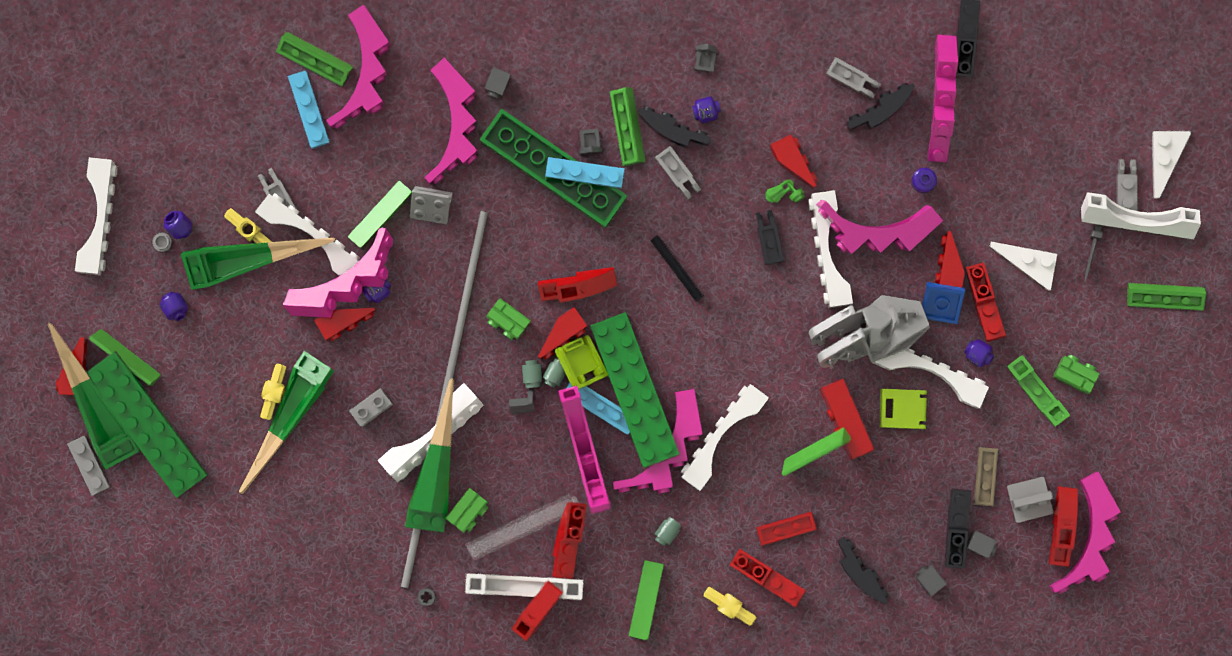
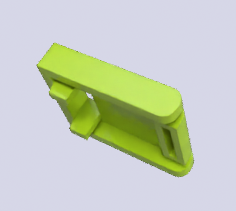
[555,335,608,390]
[879,389,927,429]

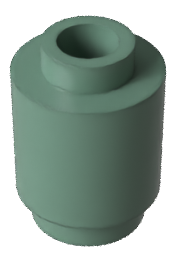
[543,358,566,388]
[522,360,542,388]
[654,517,681,546]

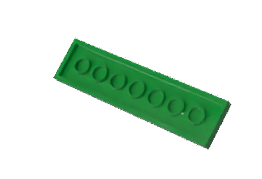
[590,312,680,468]
[86,351,208,498]

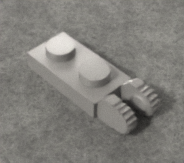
[826,57,881,99]
[655,146,701,199]
[1117,159,1137,211]
[258,168,299,214]

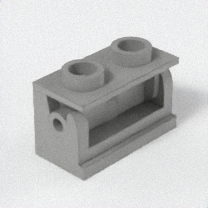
[349,388,393,427]

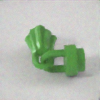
[765,179,805,203]

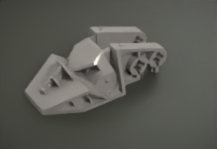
[809,295,930,369]

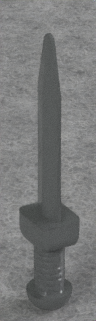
[1084,224,1103,284]

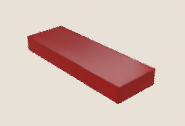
[756,511,817,546]

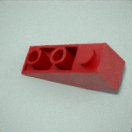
[770,135,818,189]
[934,231,965,288]
[314,307,376,342]
[538,307,587,360]
[512,580,563,641]

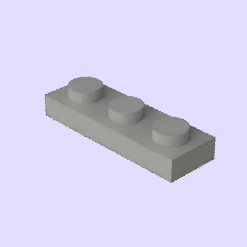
[67,435,110,496]

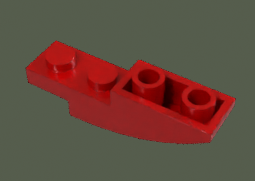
[965,262,1006,342]
[538,267,617,303]
[1048,486,1078,567]
[552,502,587,579]
[730,549,806,607]

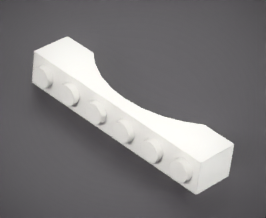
[75,158,117,275]
[808,190,853,308]
[1081,192,1201,239]
[255,193,361,276]
[872,348,989,409]
[378,383,484,482]
[681,384,769,491]
[465,574,583,600]

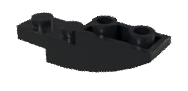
[956,0,981,77]
[846,83,915,131]
[638,107,710,148]
[945,489,971,569]
[836,537,889,604]

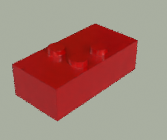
[819,379,874,460]

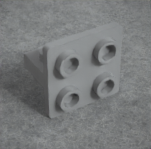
[410,186,453,224]
[1007,477,1053,523]

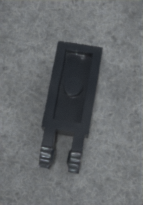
[756,210,784,266]

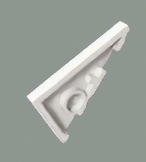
[1152,131,1190,199]
[990,242,1057,291]

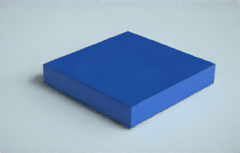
[922,282,965,325]

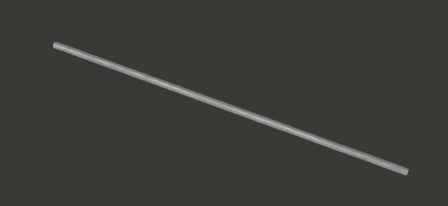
[401,211,488,588]

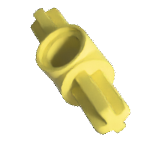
[224,208,272,243]
[260,364,286,420]
[704,587,756,626]

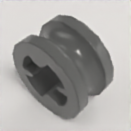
[418,589,435,606]

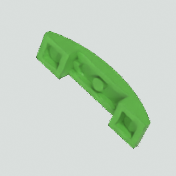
[1007,355,1070,427]

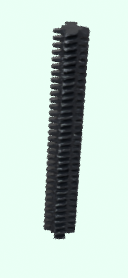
[651,235,704,302]

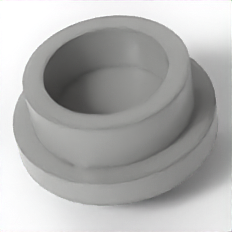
[152,233,172,252]

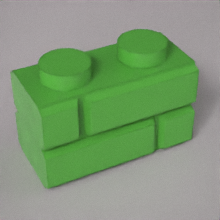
[486,298,531,340]
[1053,355,1099,394]
[446,488,489,533]

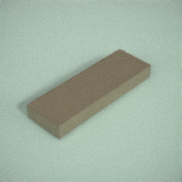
[974,447,998,507]

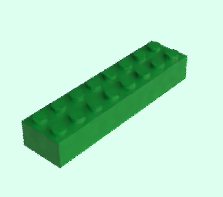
[480,108,627,230]

